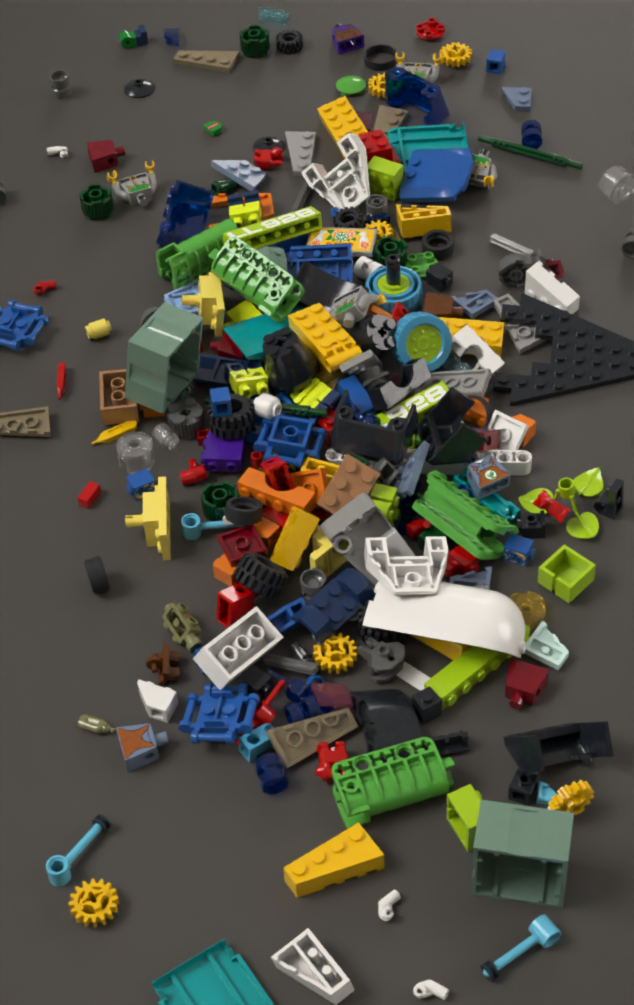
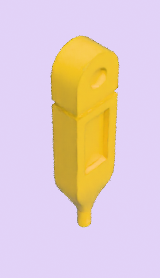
[91,420,137,445]

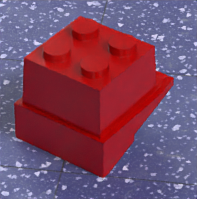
[358,130,401,164]

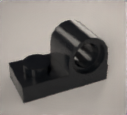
[594,478,624,520]

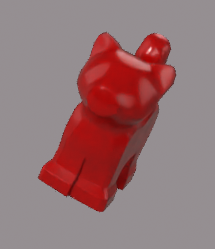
[254,147,284,170]
[533,489,572,523]
[315,741,349,785]

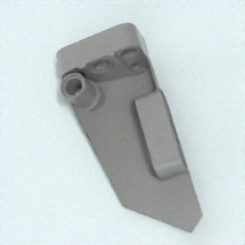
[320,492,416,586]

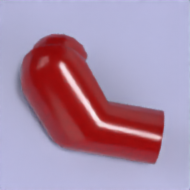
[33,280,56,295]

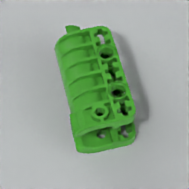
[156,219,245,290]
[208,237,305,323]
[412,470,519,560]
[331,737,455,829]

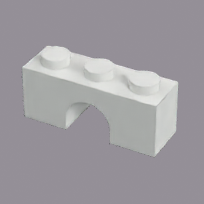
[451,325,504,378]

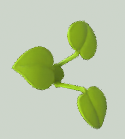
[518,467,603,539]

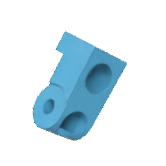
[239,723,274,763]

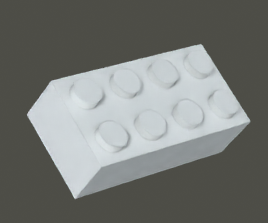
[193,606,283,690]

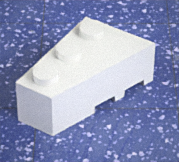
[525,261,580,314]
[271,928,354,1005]

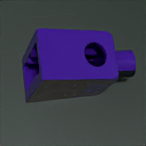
[332,24,364,55]

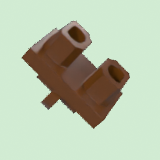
[146,643,180,686]

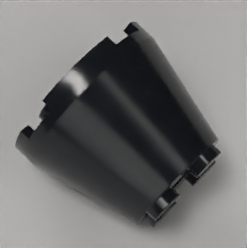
[341,315,397,360]
[263,327,320,393]

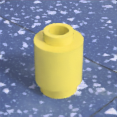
[85,318,112,340]

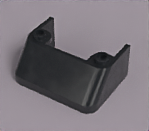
[417,386,487,466]
[331,389,419,465]
[503,721,614,775]

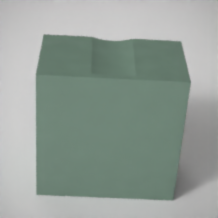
[125,302,203,414]
[471,799,574,909]

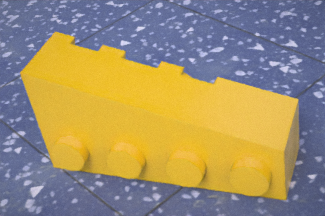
[283,823,385,898]

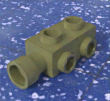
[162,602,204,654]

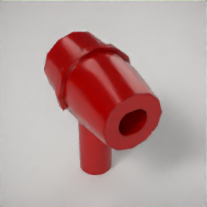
[179,459,208,486]
[406,519,431,538]

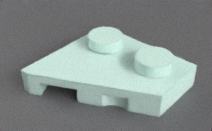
[524,621,569,670]

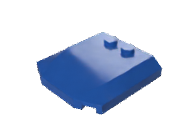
[400,148,474,203]
[285,243,353,308]

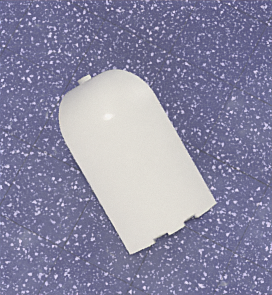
[363,581,526,658]

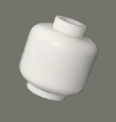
[253,393,282,420]

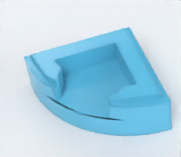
[536,781,557,805]

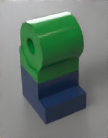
[119,25,148,48]

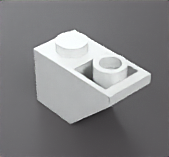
[137,680,179,723]

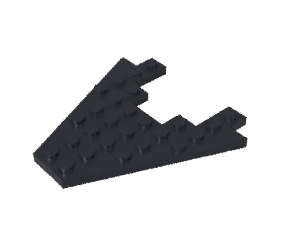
[493,293,634,406]

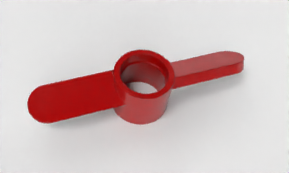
[235,679,286,746]

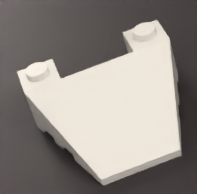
[301,133,370,210]
[364,536,448,595]

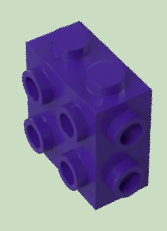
[201,431,246,473]

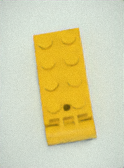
[317,96,368,159]
[288,303,362,373]
[439,317,504,357]

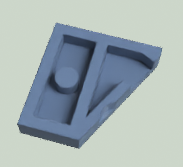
[502,87,532,112]
[451,290,498,319]

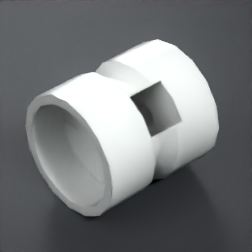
[353,256,385,281]

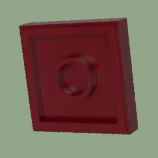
[216,524,268,567]

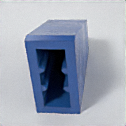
[337,375,377,422]

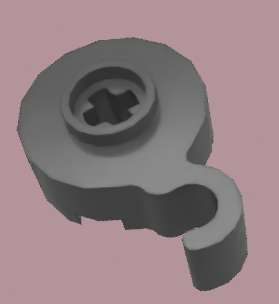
[497,247,546,288]

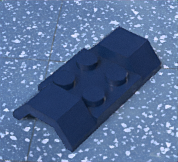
[192,354,266,389]
[291,568,375,646]

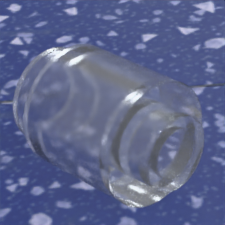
[153,423,179,450]

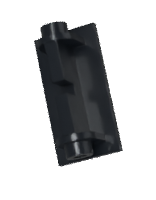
[425,730,470,756]

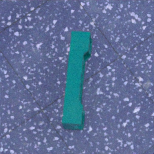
[453,468,521,525]

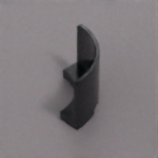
[292,261,369,315]
[350,689,423,763]

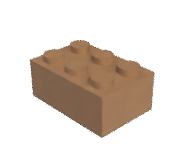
[99,369,140,425]
[316,454,380,515]

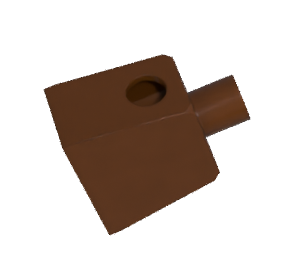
[423,292,463,318]

